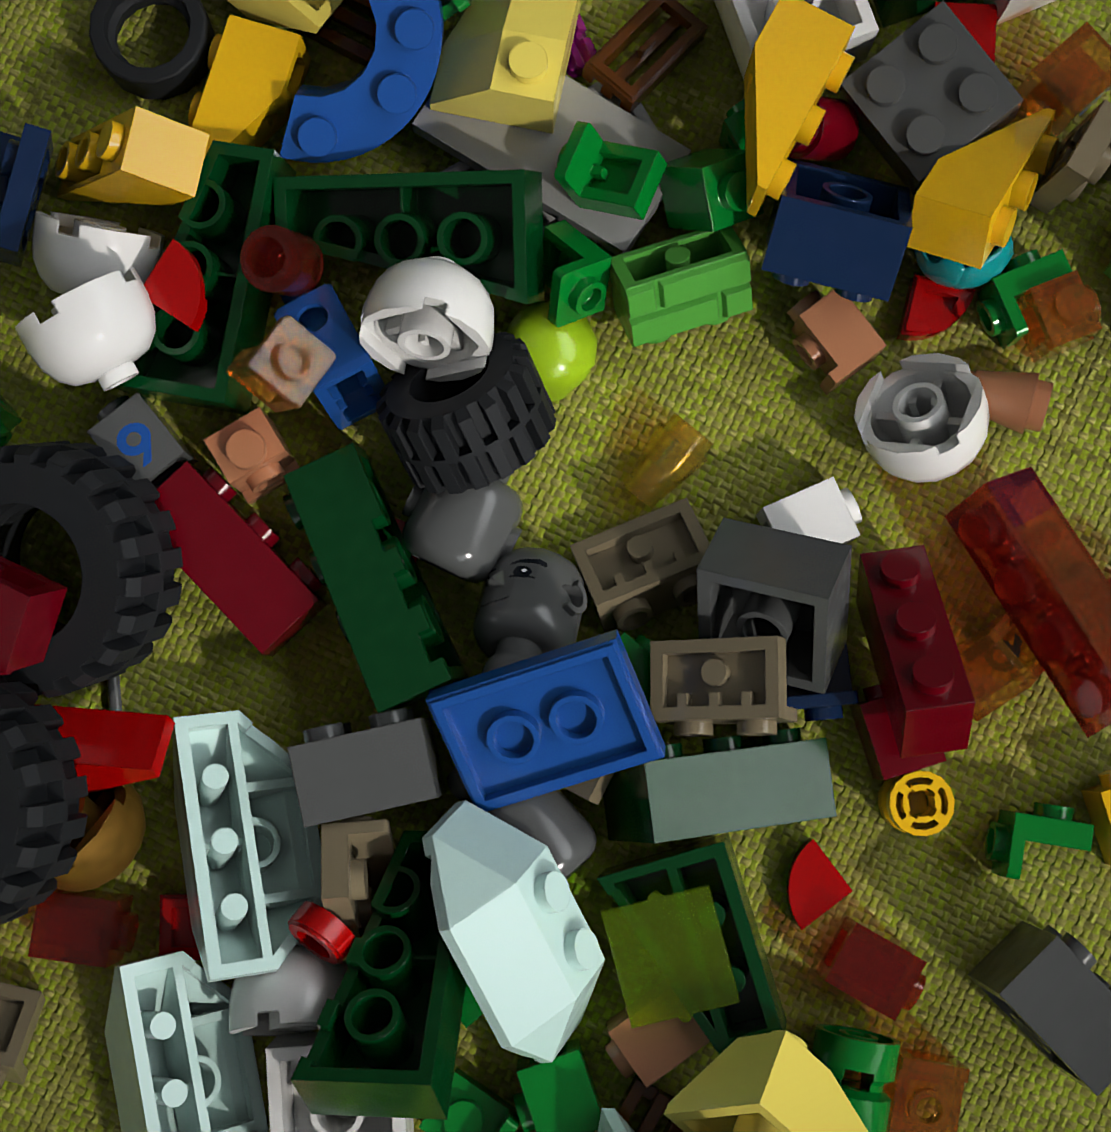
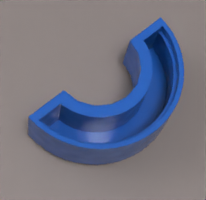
[280,0,444,163]

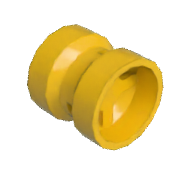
[878,770,955,836]

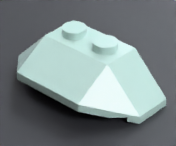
[172,710,323,983]
[422,800,605,1063]
[104,951,268,1132]

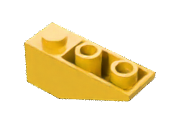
[744,0,855,217]
[180,14,311,206]
[55,106,210,206]
[907,108,1059,270]

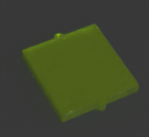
[601,884,740,1028]

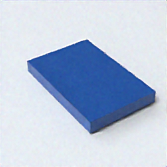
[426,629,666,812]

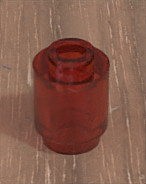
[240,225,324,297]

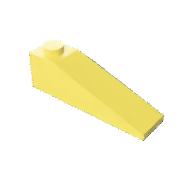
[429,0,582,134]
[664,1030,869,1132]

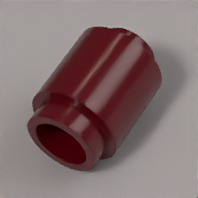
[788,96,859,162]

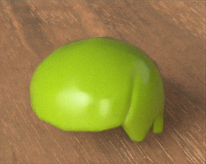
[505,301,598,402]

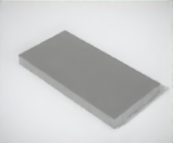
[412,75,691,255]

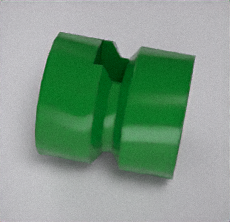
[812,1023,901,1132]

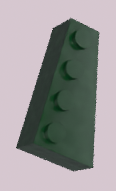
[114,140,297,415]
[273,169,545,304]
[283,443,468,713]
[291,830,466,1120]

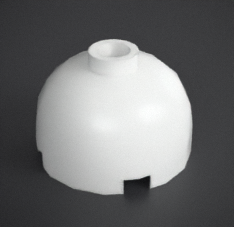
[32,211,165,295]
[359,256,494,382]
[15,268,156,391]
[854,353,990,483]
[229,942,348,1036]

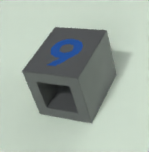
[87,392,198,489]

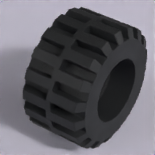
[376,331,556,494]

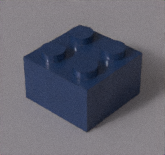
[761,158,913,302]

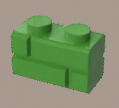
[609,226,753,347]

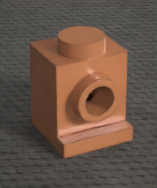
[787,290,887,395]
[204,407,300,505]

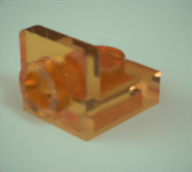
[225,316,336,412]

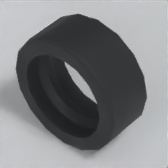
[89,0,215,100]

